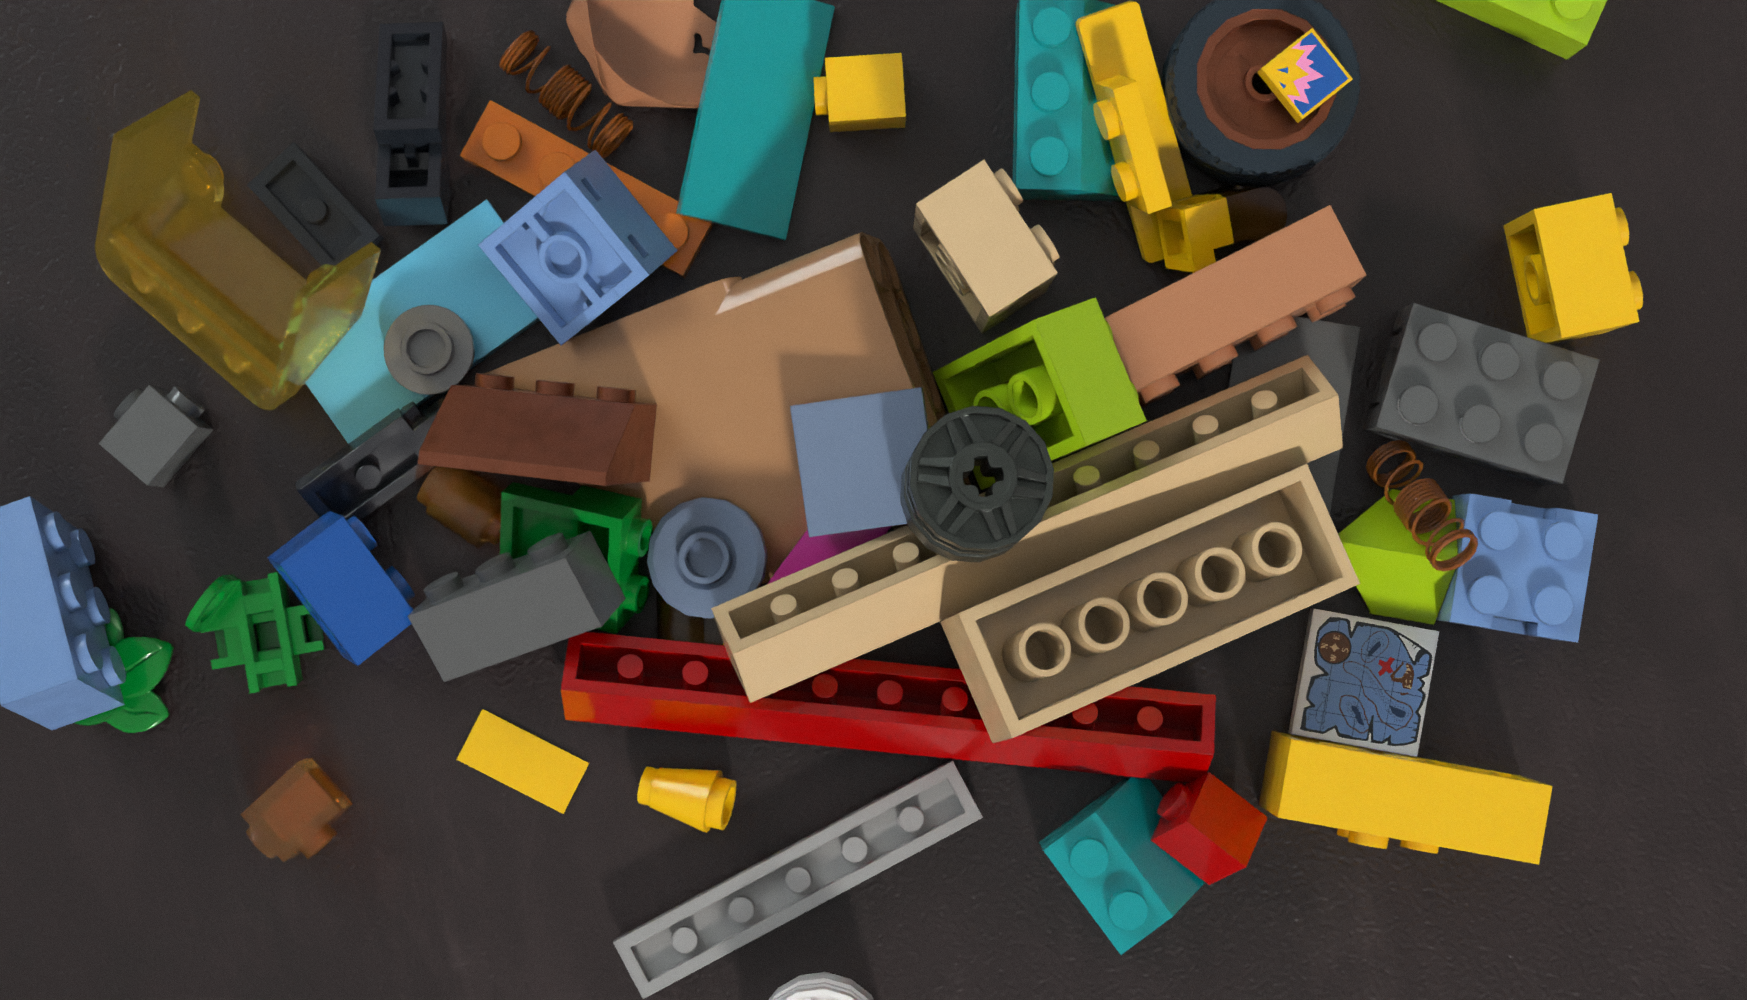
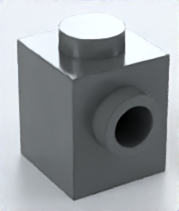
[98,385,213,487]

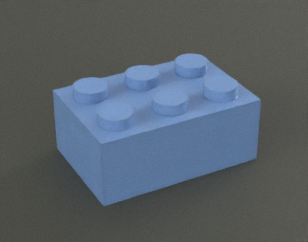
[0,496,126,730]

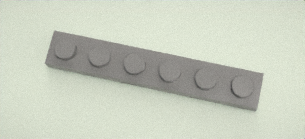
[613,759,983,999]

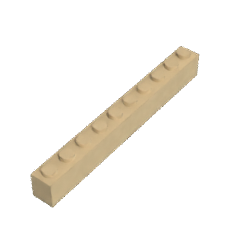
[711,355,1343,703]

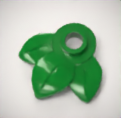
[74,608,174,733]

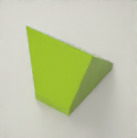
[1338,489,1458,625]

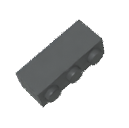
[408,531,626,682]

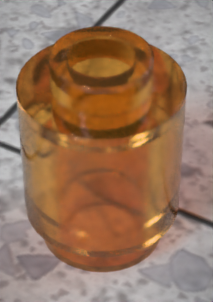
[417,466,503,549]

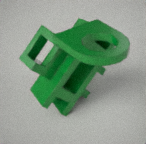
[185,572,326,694]

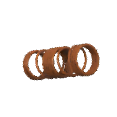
[499,30,633,158]
[1366,440,1478,571]

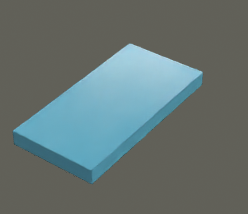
[279,199,540,444]

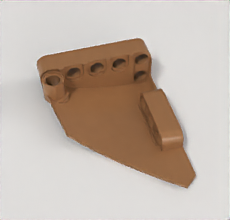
[484,232,971,584]

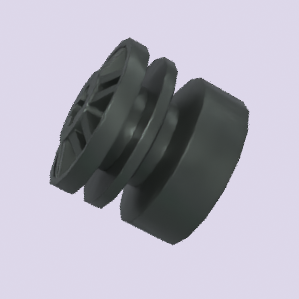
[900,406,1054,563]

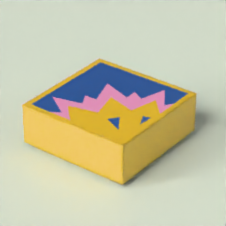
[1257,28,1353,123]

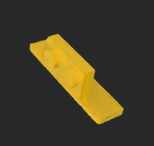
[1076,1,1192,263]

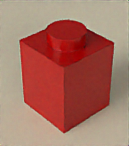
[1151,772,1268,885]

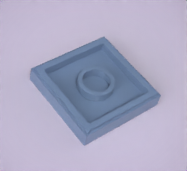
[790,387,929,537]

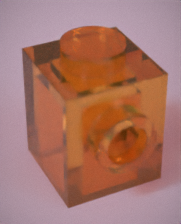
[240,758,353,862]

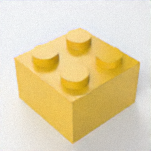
[1504,193,1643,344]

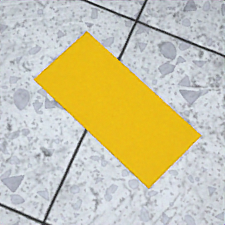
[456,709,589,814]

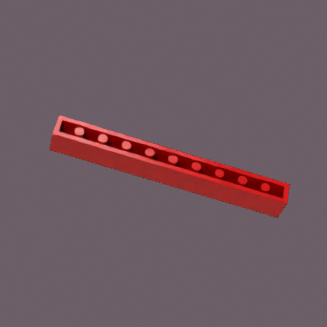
[561,632,1216,783]

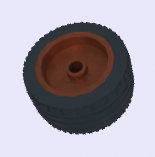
[1161,0,1361,187]

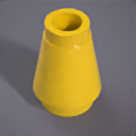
[637,766,736,833]

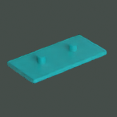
[676,0,835,240]

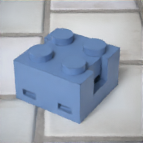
[478,150,678,345]
[1436,493,1598,643]

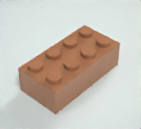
[1104,205,1366,408]

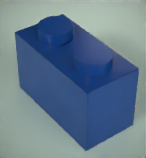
[267,511,415,666]

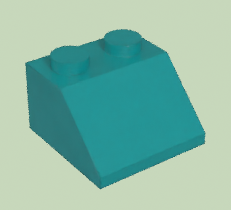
[1038,777,1205,955]

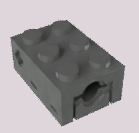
[1362,303,1600,486]

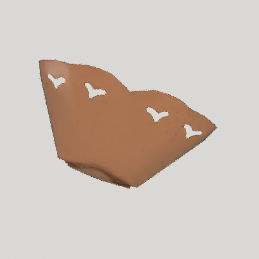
[566,0,716,109]

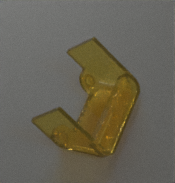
[95,90,381,410]

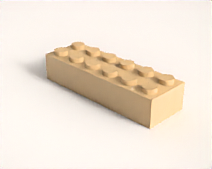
[940,464,1360,743]

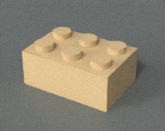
[913,160,1060,334]

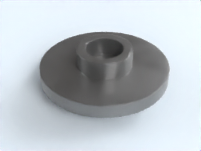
[384,305,475,395]

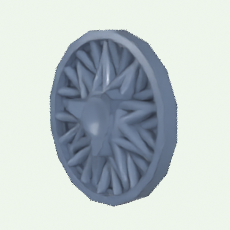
[647,497,768,619]

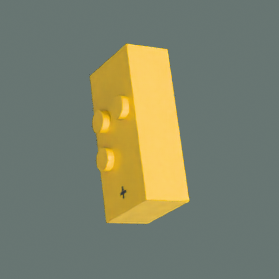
[1259,731,1553,865]

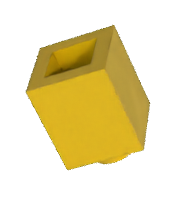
[813,53,906,132]

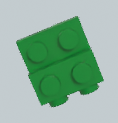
[500,482,653,634]

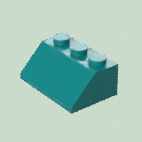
[1012,0,1142,202]

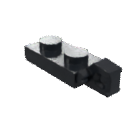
[295,391,448,521]

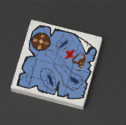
[1288,608,1439,757]

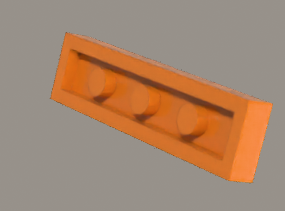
[460,100,714,278]

